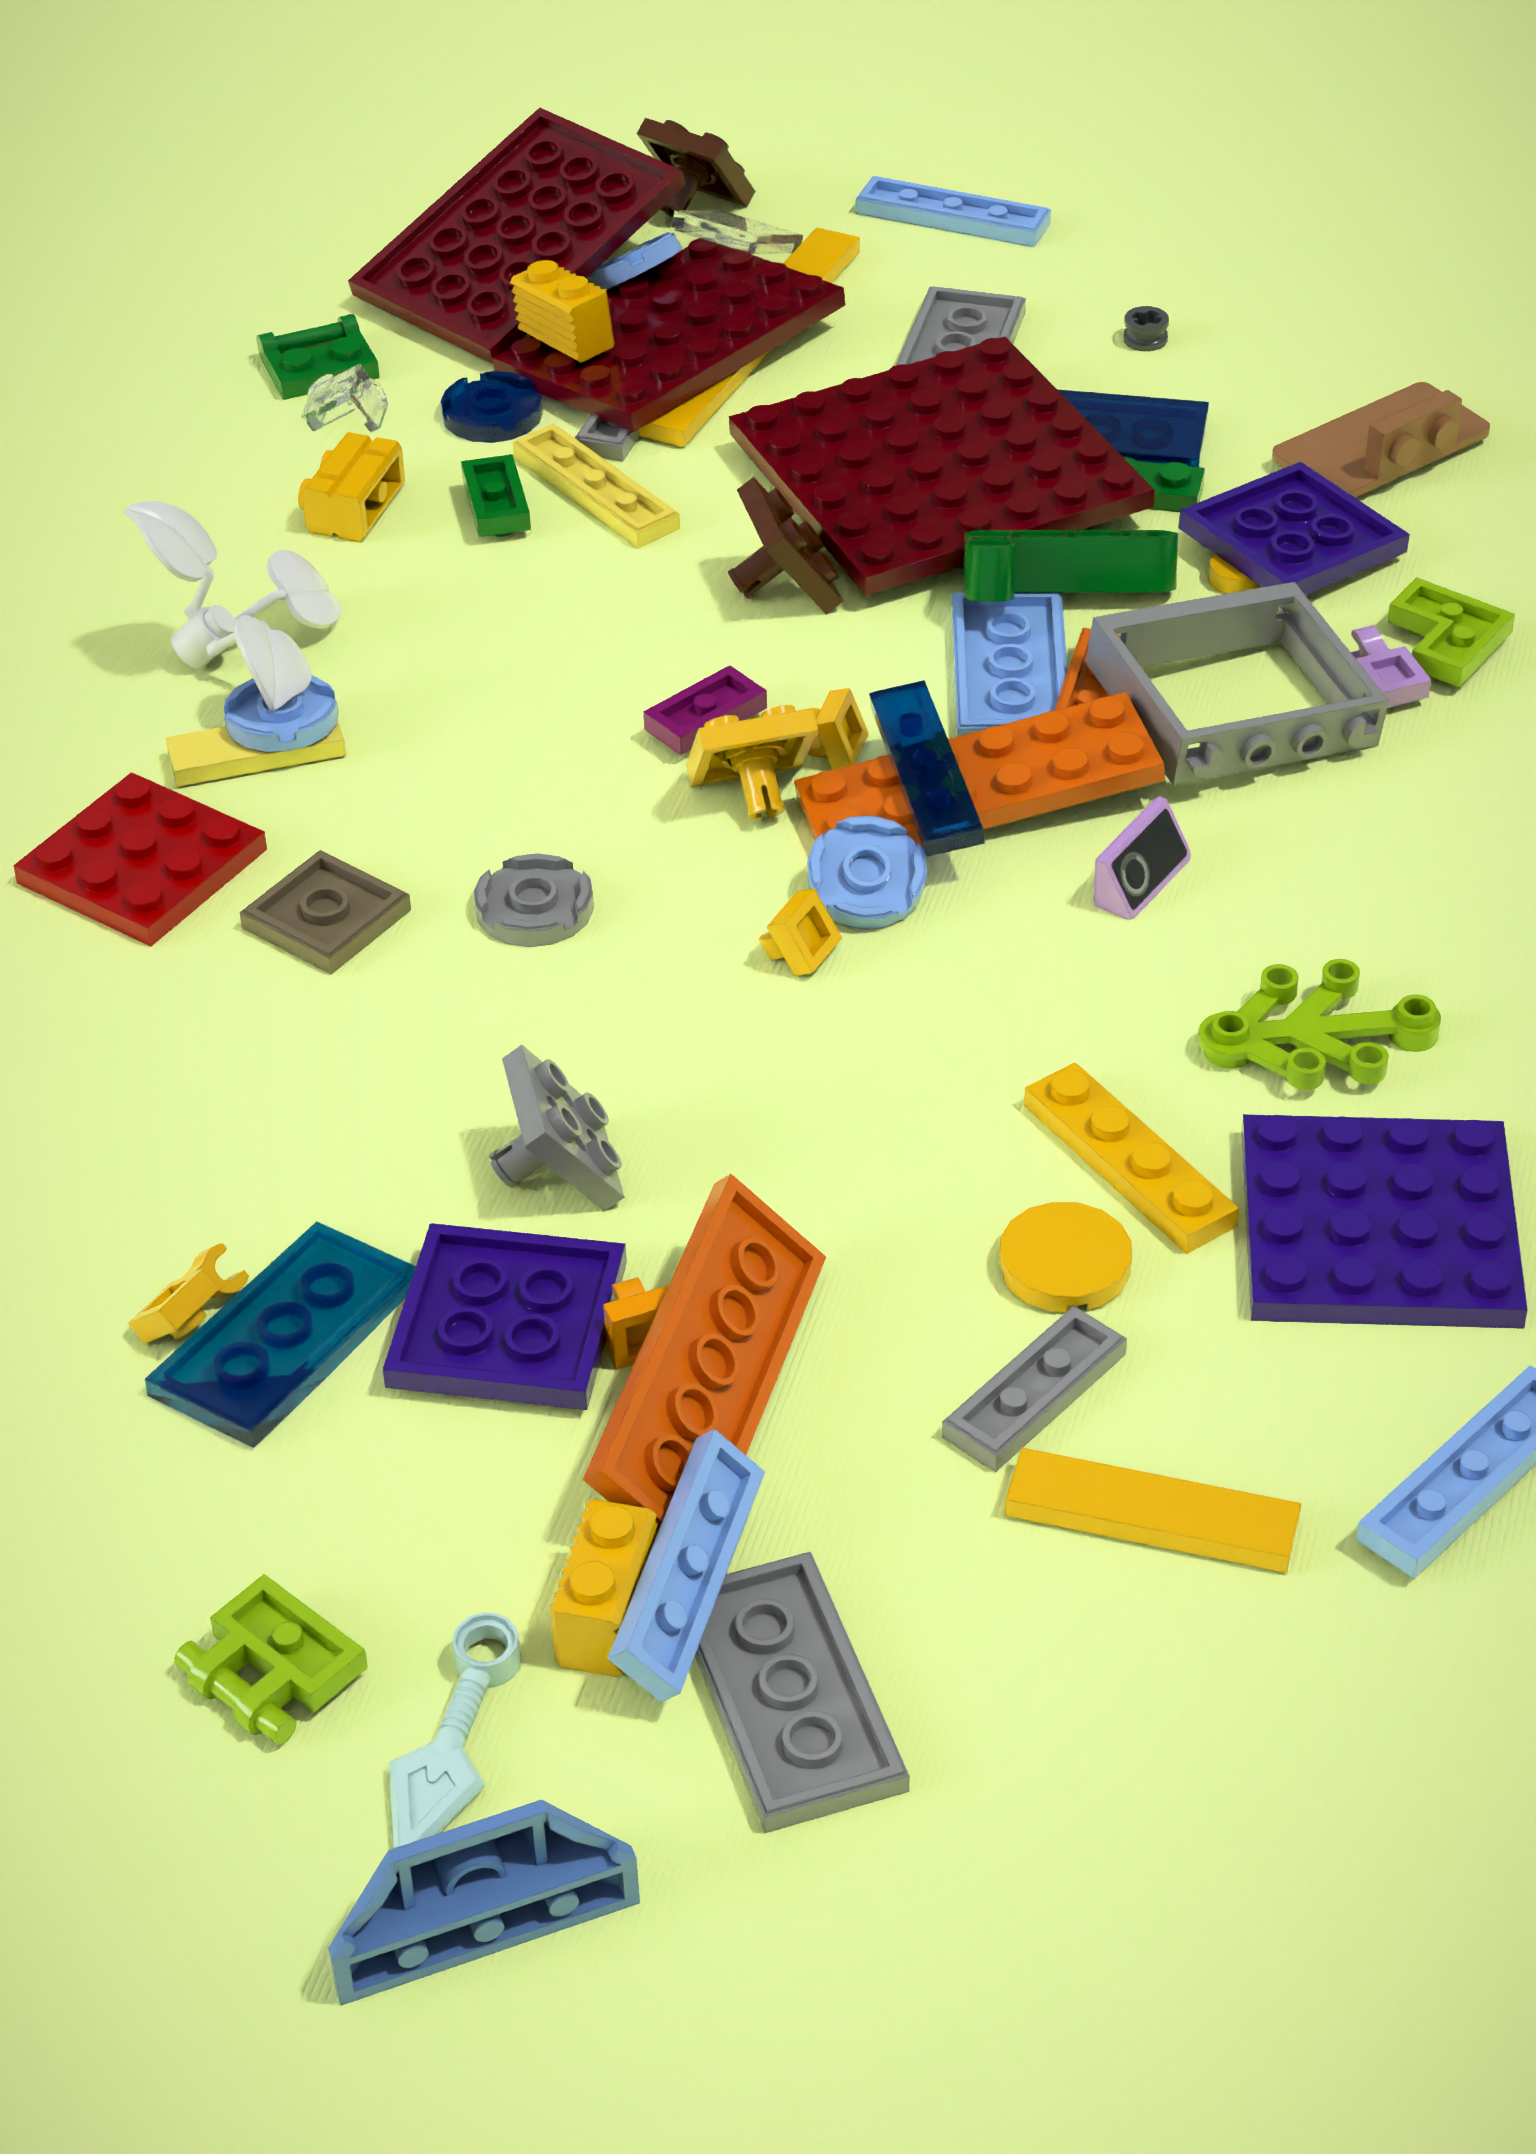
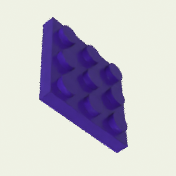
[1178,461,1410,595]
[382,1223,627,1410]

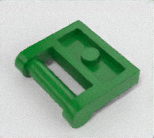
[256,314,380,400]

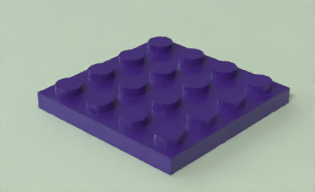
[1241,1114,1528,1329]

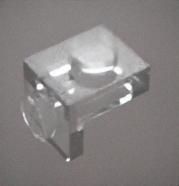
[301,364,388,433]

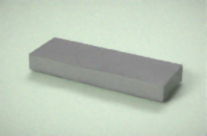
[942,1306,1127,1472]

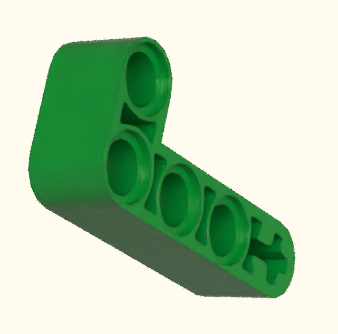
[964,530,1178,602]

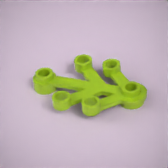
[1198,959,1441,1090]

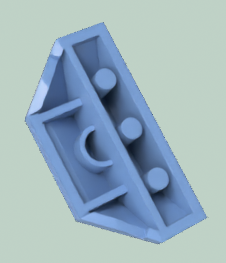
[328,1799,640,2006]

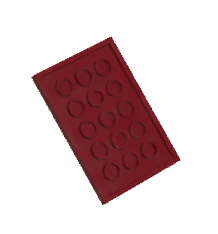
[348,107,686,364]
[492,237,846,432]

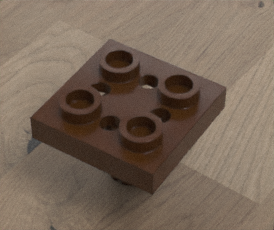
[636,117,756,220]
[728,476,844,614]

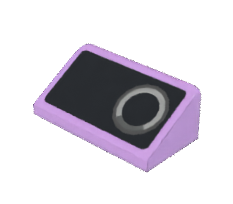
[1093,796,1191,920]

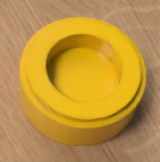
[1208,554,1260,594]

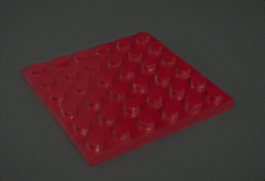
[729,336,1155,596]

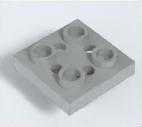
[489,1044,625,1211]

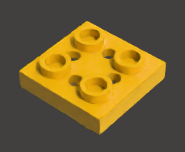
[686,705,818,820]

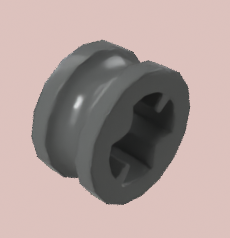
[1123,306,1169,351]

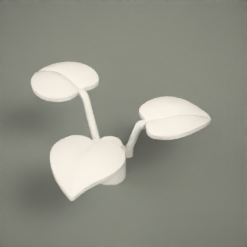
[122,501,342,713]

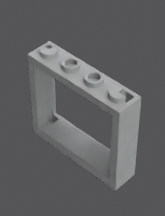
[1085,582,1389,785]

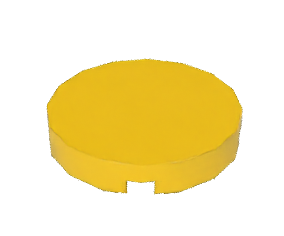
[999,1202,1132,1312]

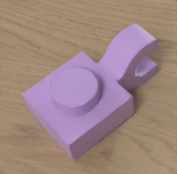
[1351,625,1431,708]

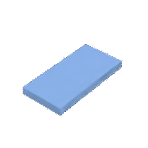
[952,592,1068,737]

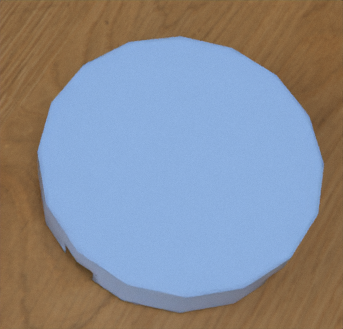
[588,232,682,289]
[224,675,339,752]
[807,815,927,929]

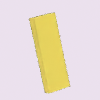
[165,721,346,787]

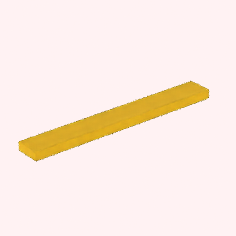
[639,227,860,448]

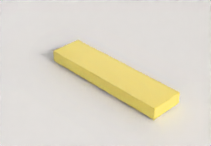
[512,423,680,548]

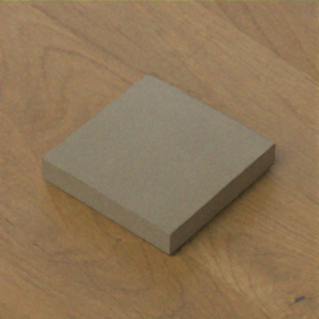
[239,850,411,975]

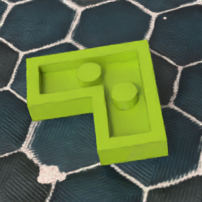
[1387,577,1515,687]

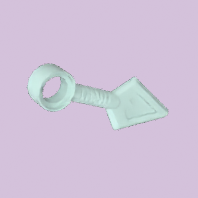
[389,1612,521,1848]

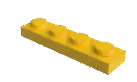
[1024,1062,1239,1254]

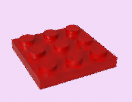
[13,772,267,947]

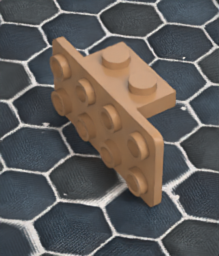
[1272,382,1490,498]

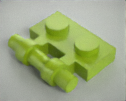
[174,1574,368,1744]

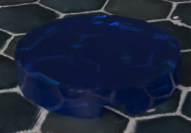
[440,371,543,443]

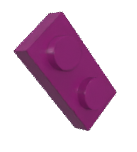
[643,665,767,755]

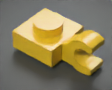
[128,1243,249,1344]

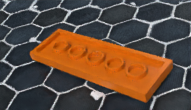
[794,692,1165,846]
[583,1173,826,1533]

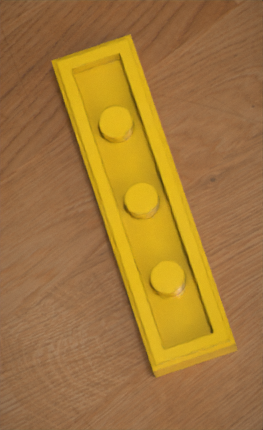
[1005,1447,1302,1573]

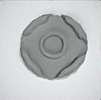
[473,853,594,947]

